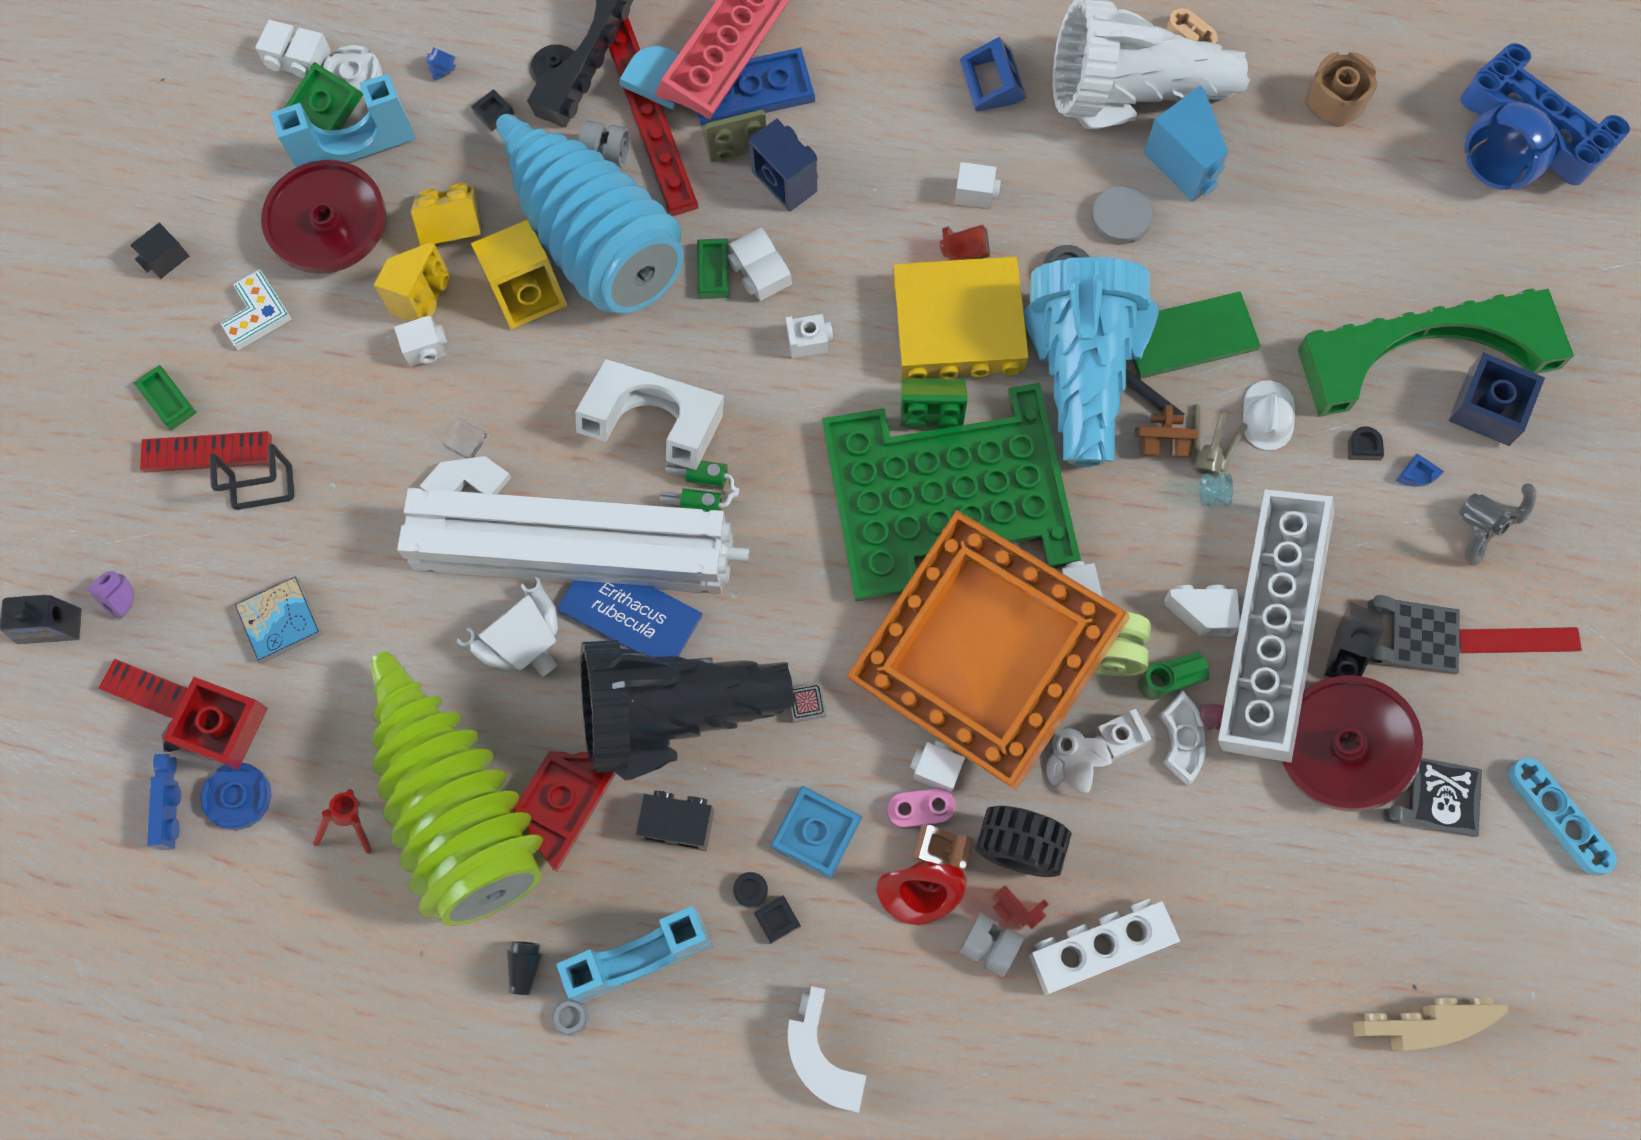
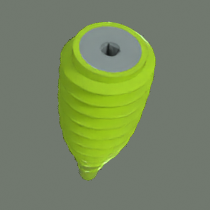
[370,651,543,926]

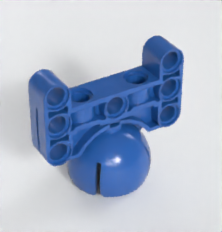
[1460,43,1630,190]

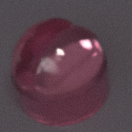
[1200,704,1224,730]

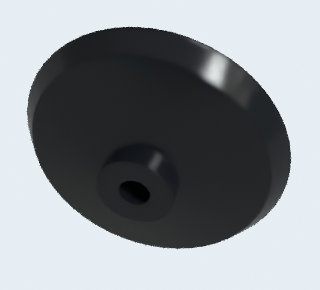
[529,44,575,83]

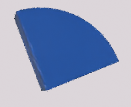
[1396,453,1444,487]

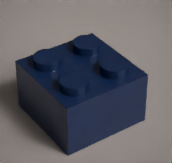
[749,118,818,212]
[1448,352,1545,446]

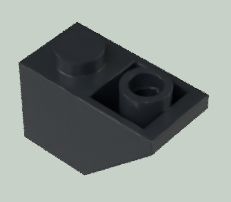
[1324,602,1384,677]

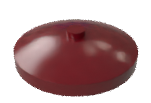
[261,160,386,274]
[1282,675,1423,812]

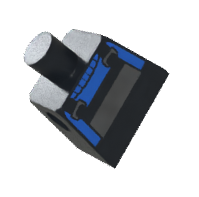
[0,595,82,644]

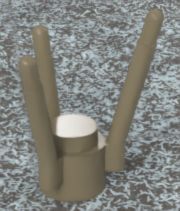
[1190,404,1247,477]

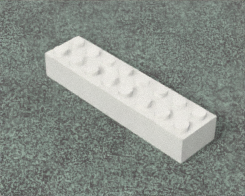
[1218,489,1334,763]

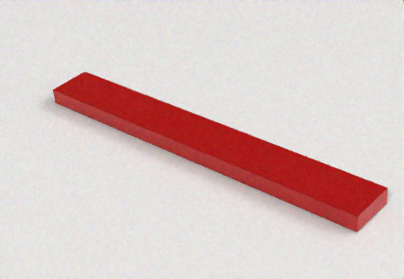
[608,17,699,216]

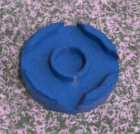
[200,763,272,831]

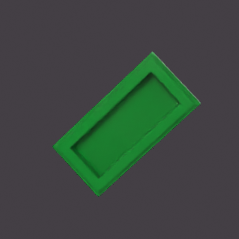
[697,238,729,299]
[133,364,197,431]

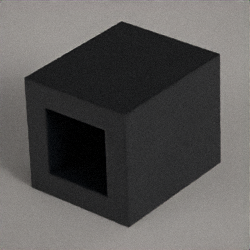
[130,222,190,279]

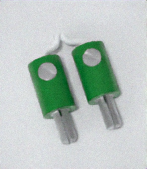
[660,460,739,512]

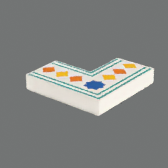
[220,269,292,351]

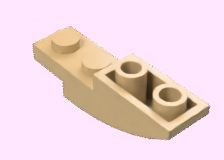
[1353,997,1508,1051]

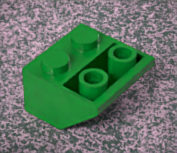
[900,378,968,430]

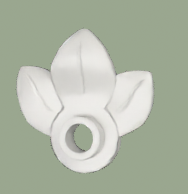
[1046,728,1112,793]

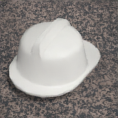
[1243,380,1295,451]

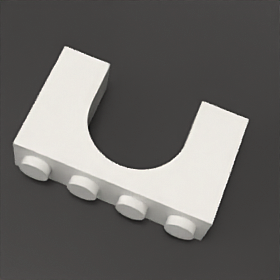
[575,359,724,470]

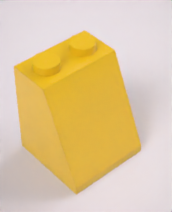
[471,219,567,330]

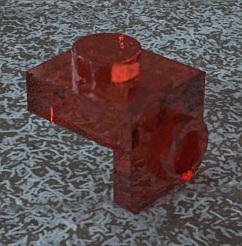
[940,224,990,261]
[992,885,1049,930]

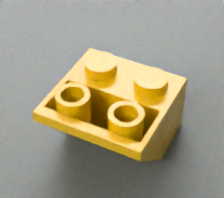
[411,183,483,246]
[374,242,450,321]

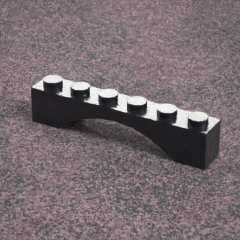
[527,0,634,128]

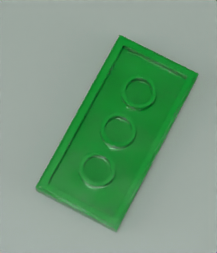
[1133,291,1261,379]

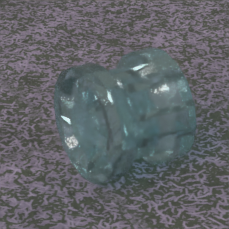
[1200,474,1233,506]

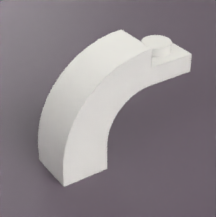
[788,986,867,1113]

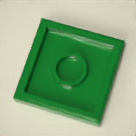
[284,62,363,130]

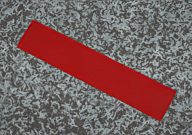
[1459,627,1582,653]

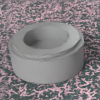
[552,999,589,1036]

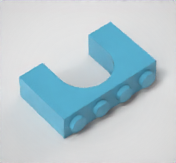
[270,73,416,167]
[556,906,713,1003]

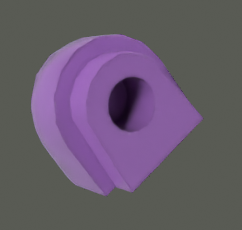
[86,571,134,619]

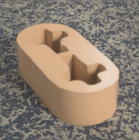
[1167,8,1218,44]

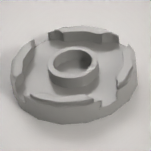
[1091,186,1153,244]

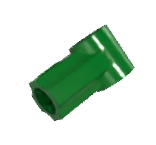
[1138,652,1210,700]

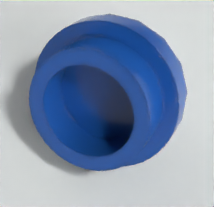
[426,47,456,80]

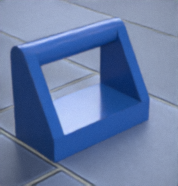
[960,36,1027,111]

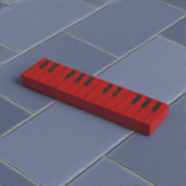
[140,431,272,473]
[98,659,187,719]

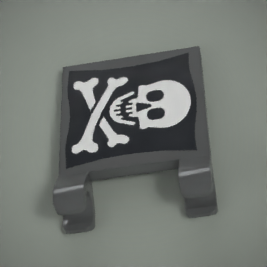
[1383,758,1482,837]

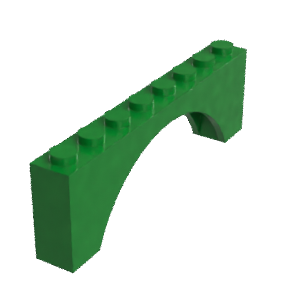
[1297,288,1574,417]

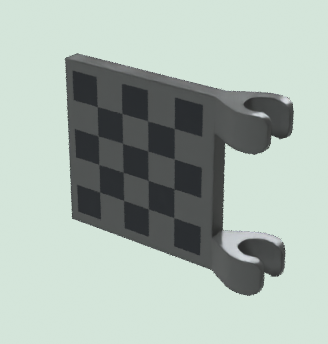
[1368,595,1460,675]

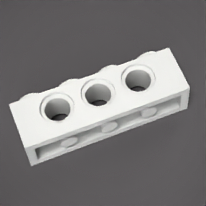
[1028,899,1180,996]

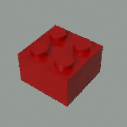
[162,676,268,770]

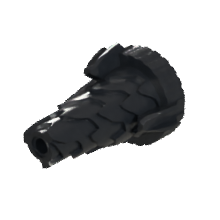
[580,640,795,781]

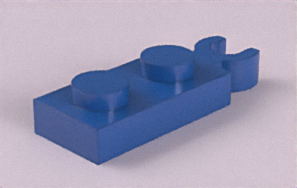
[147,754,181,850]

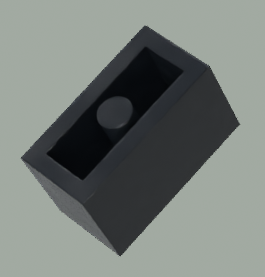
[636,790,714,851]

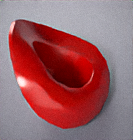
[876,861,967,925]

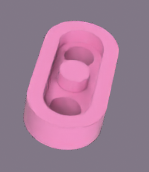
[887,788,955,829]

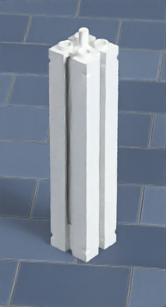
[397,488,750,594]

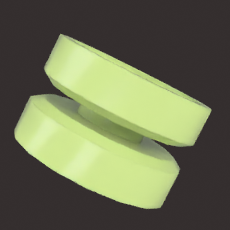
[1094,612,1151,676]

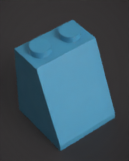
[1144,86,1228,202]

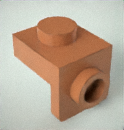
[913,824,973,871]

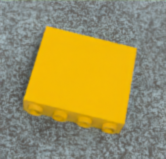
[893,256,1028,379]

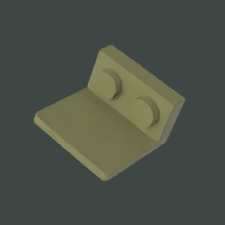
[701,109,767,162]

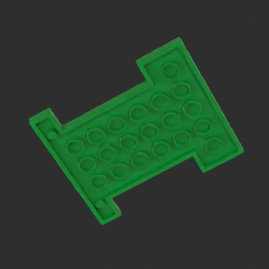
[822,383,1081,602]

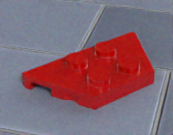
[513,751,616,872]

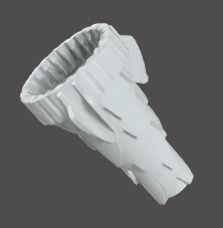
[1052,0,1250,129]

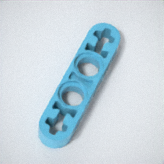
[1508,758,1617,876]

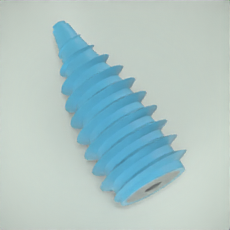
[496,114,684,313]

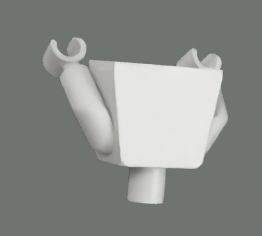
[457,576,558,677]

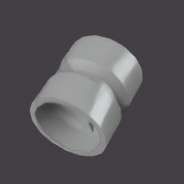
[579,120,630,167]
[959,912,1024,978]

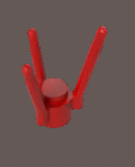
[313,789,372,854]

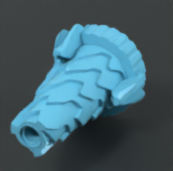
[1024,257,1159,467]

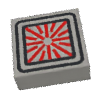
[791,683,826,723]

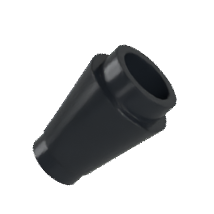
[507,941,542,995]

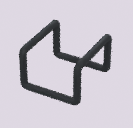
[209,444,294,510]

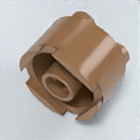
[1306,52,1378,127]

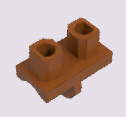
[1134,405,1199,457]

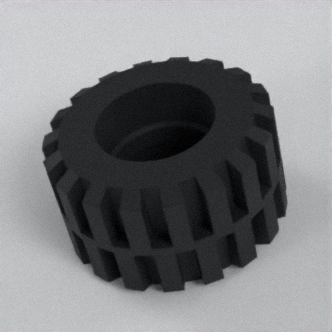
[975,805,1072,877]

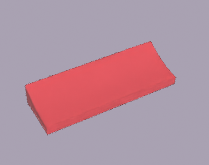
[655,0,790,119]

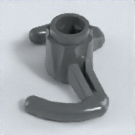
[1460,483,1537,566]

